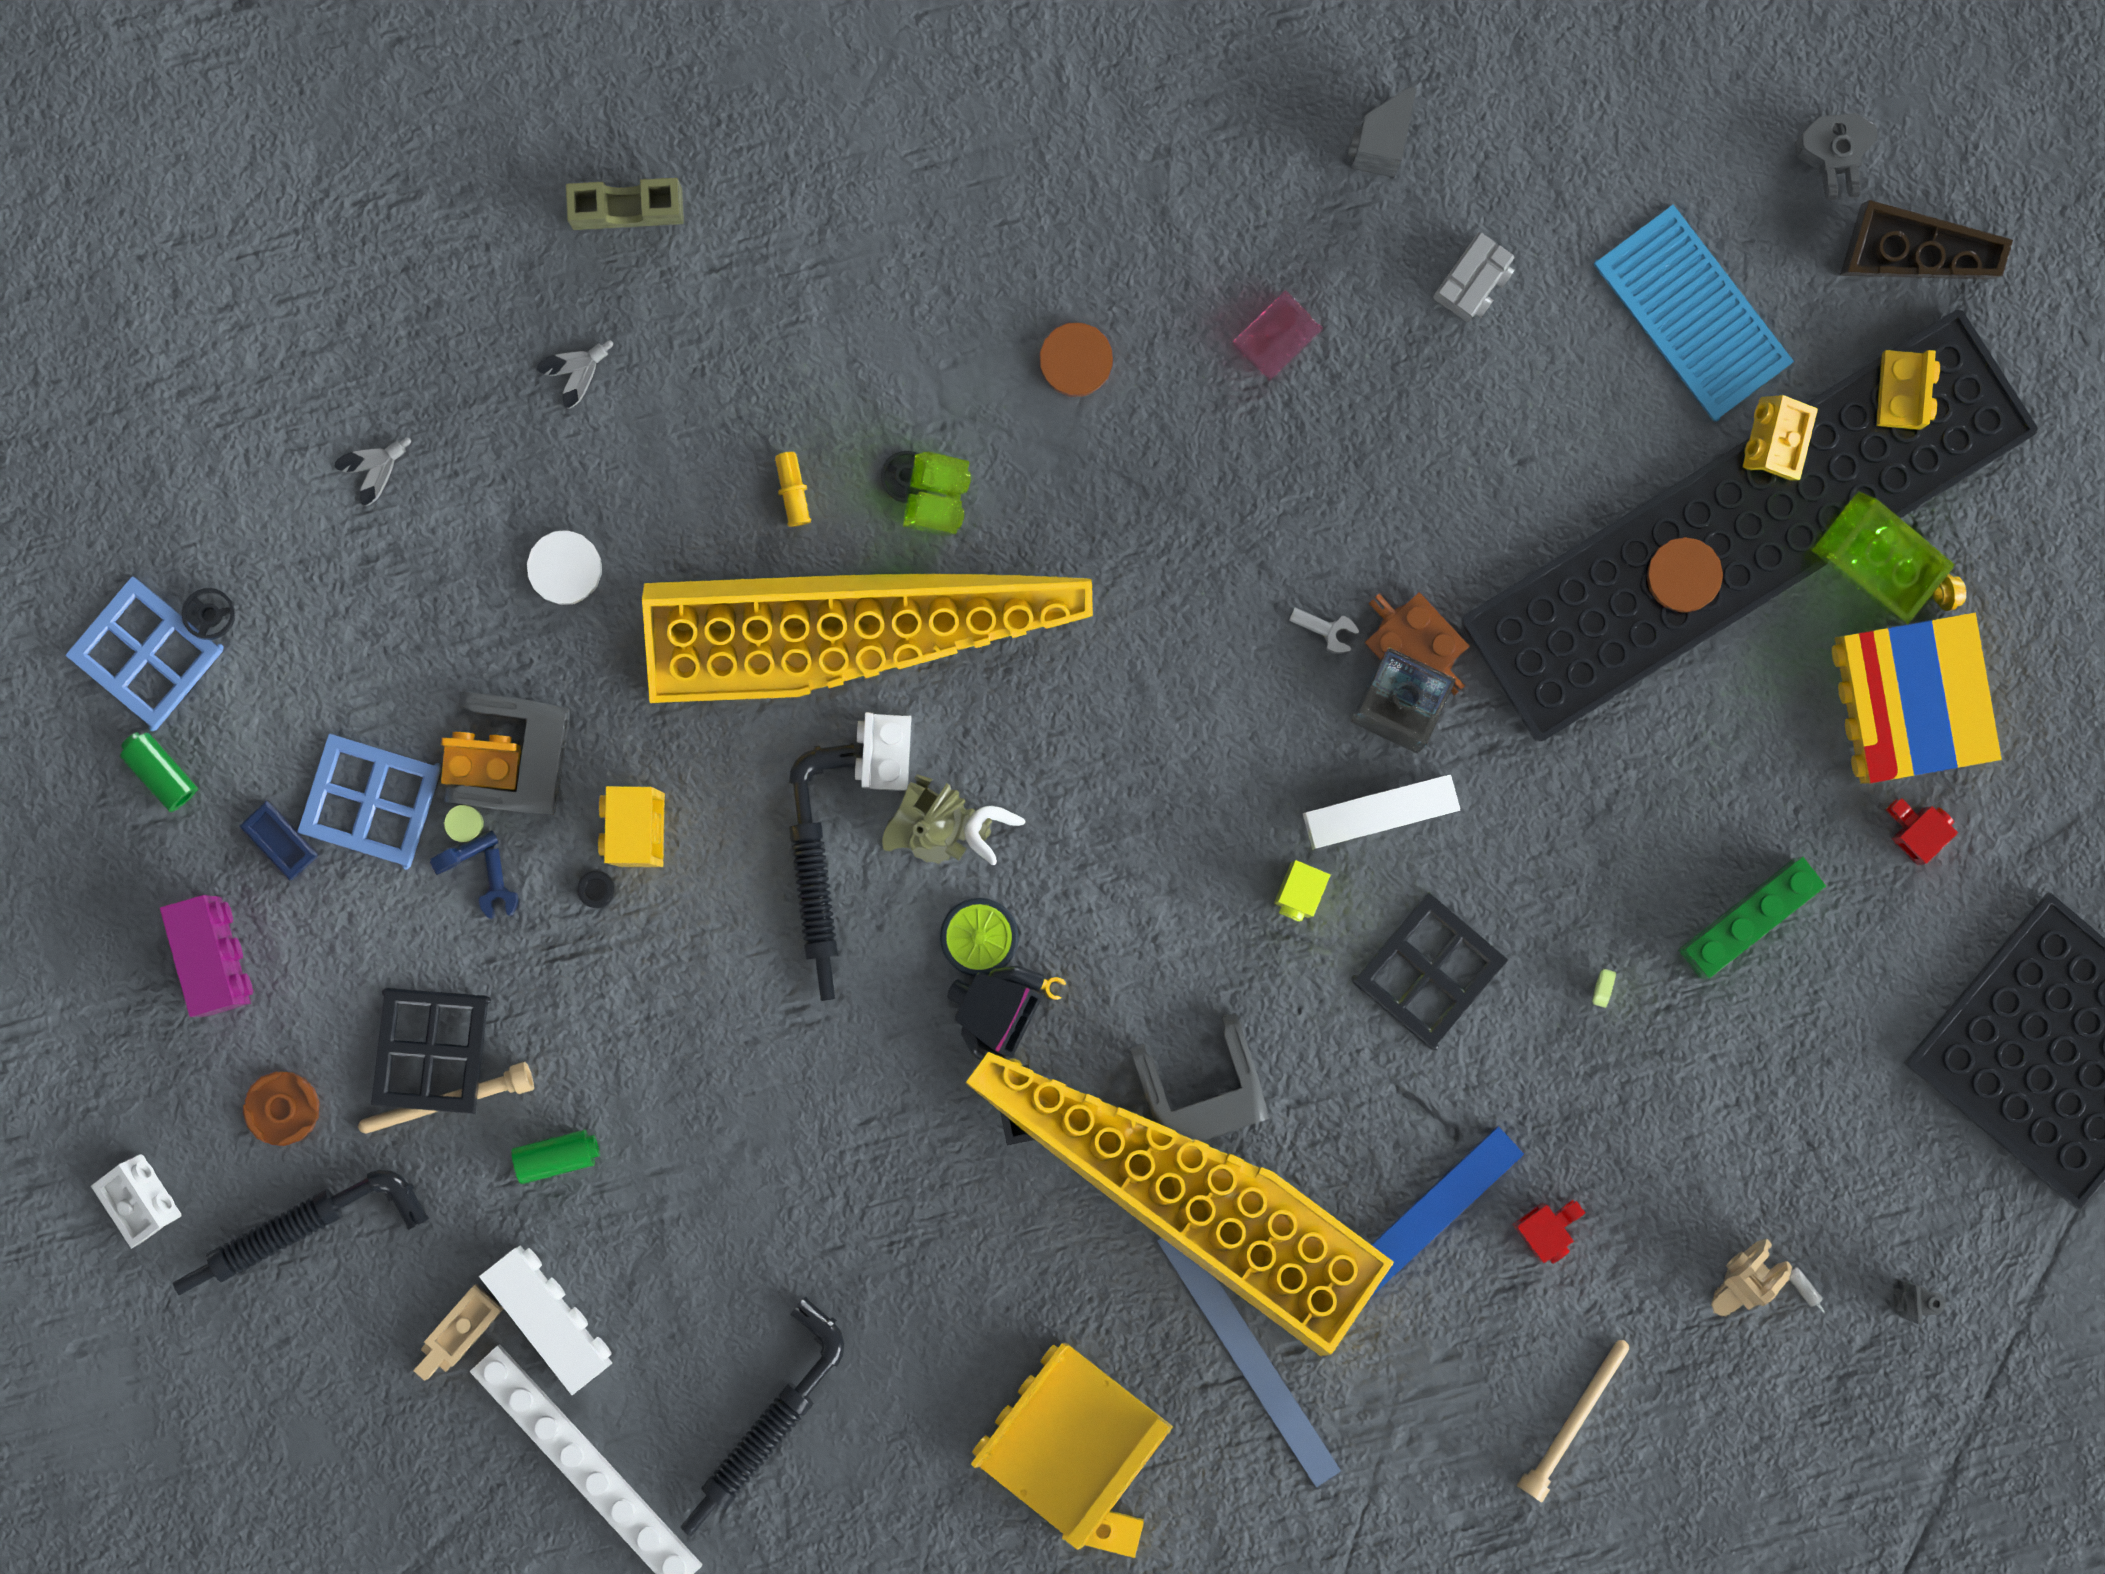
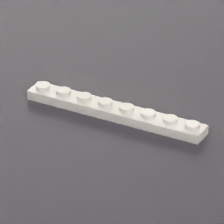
[470,1344,702,1574]

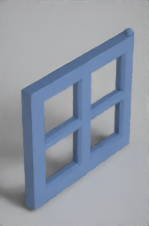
[65,576,223,731]
[297,734,442,870]

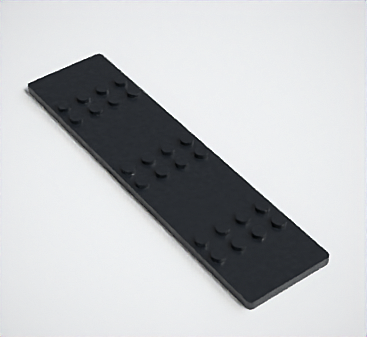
[1461,310,2038,742]

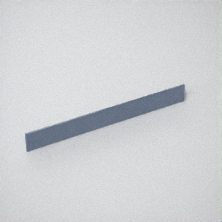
[1157,1238,1341,1488]

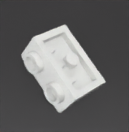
[855,712,912,791]
[91,1154,181,1249]

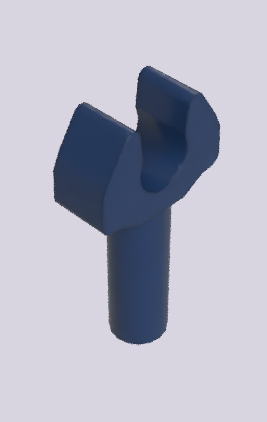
[430,830,499,875]
[479,848,518,919]

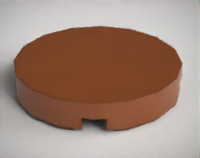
[1040,323,1113,397]
[1646,537,1723,613]
[243,1071,320,1146]

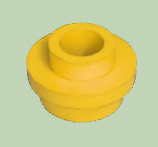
[1933,574,1966,611]

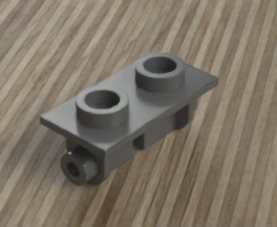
[1893,1279,1946,1324]

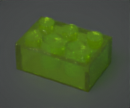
[1812,491,1955,624]

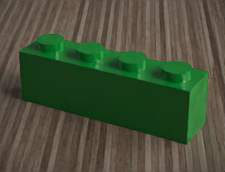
[1678,857,1826,979]

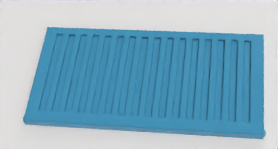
[1593,204,1794,422]

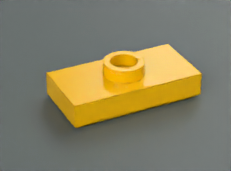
[1062,1511,1144,1558]

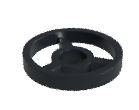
[881,451,933,503]
[182,588,235,640]

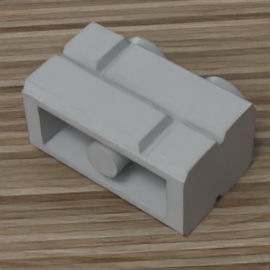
[1433,232,1515,322]

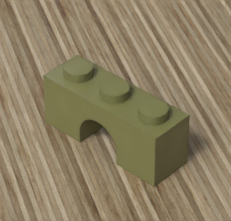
[566,178,684,230]

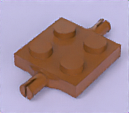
[1364,592,1470,696]

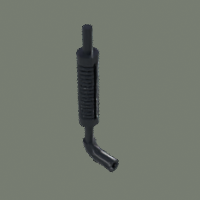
[789,743,856,1001]
[173,1170,429,1295]
[680,1297,845,1536]

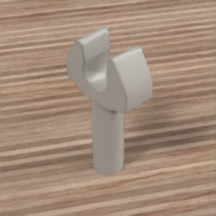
[1289,607,1359,654]

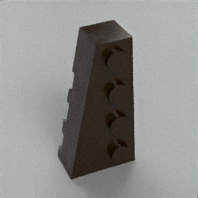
[1840,200,2013,279]

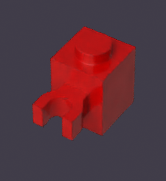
[1885,798,1958,865]
[1512,1199,1585,1264]

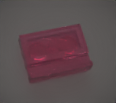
[1232,290,1323,382]

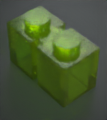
[903,451,971,536]

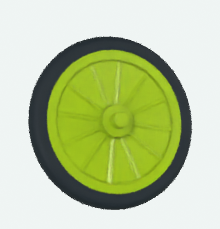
[940,898,1019,976]

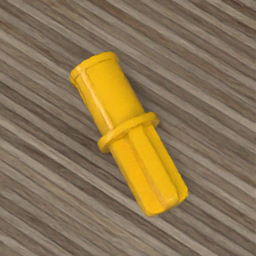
[775,452,811,527]

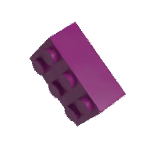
[160,895,253,1017]

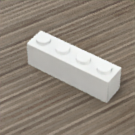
[479,1245,612,1395]

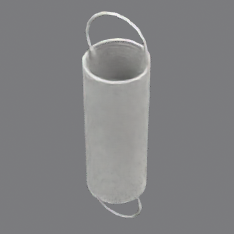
[1789,1267,1824,1312]

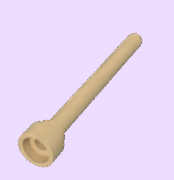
[358,1062,534,1134]
[1517,1340,1629,1502]

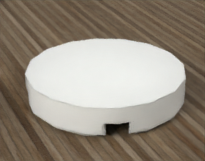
[527,531,602,605]

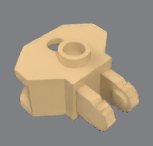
[1711,1239,1792,1317]

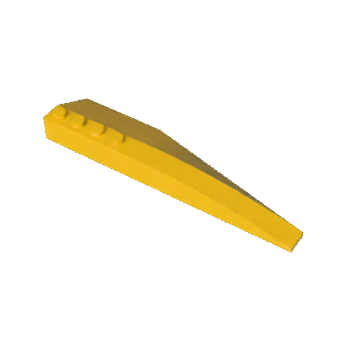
[642,574,1093,703]
[965,1052,1394,1356]

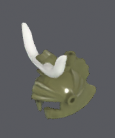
[882,774,1025,865]

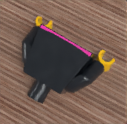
[947,966,1066,1065]

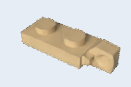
[414,1284,504,1381]

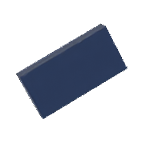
[239,801,319,880]

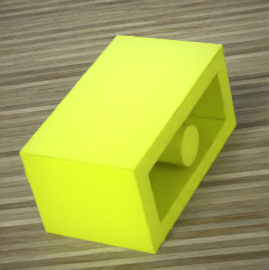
[1274,860,1331,921]

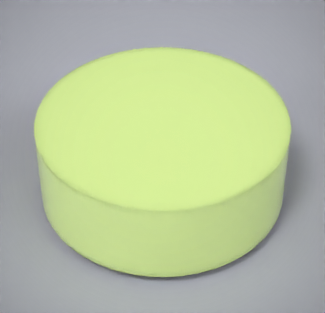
[444,805,484,843]
[1592,968,1616,1008]

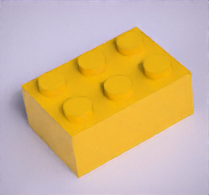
[598,786,665,867]

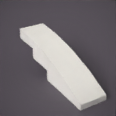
[1303,775,1460,850]

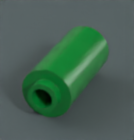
[120,732,198,812]
[512,1129,600,1185]

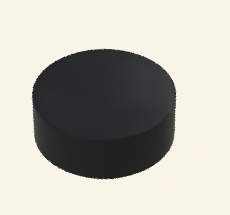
[577,871,616,908]

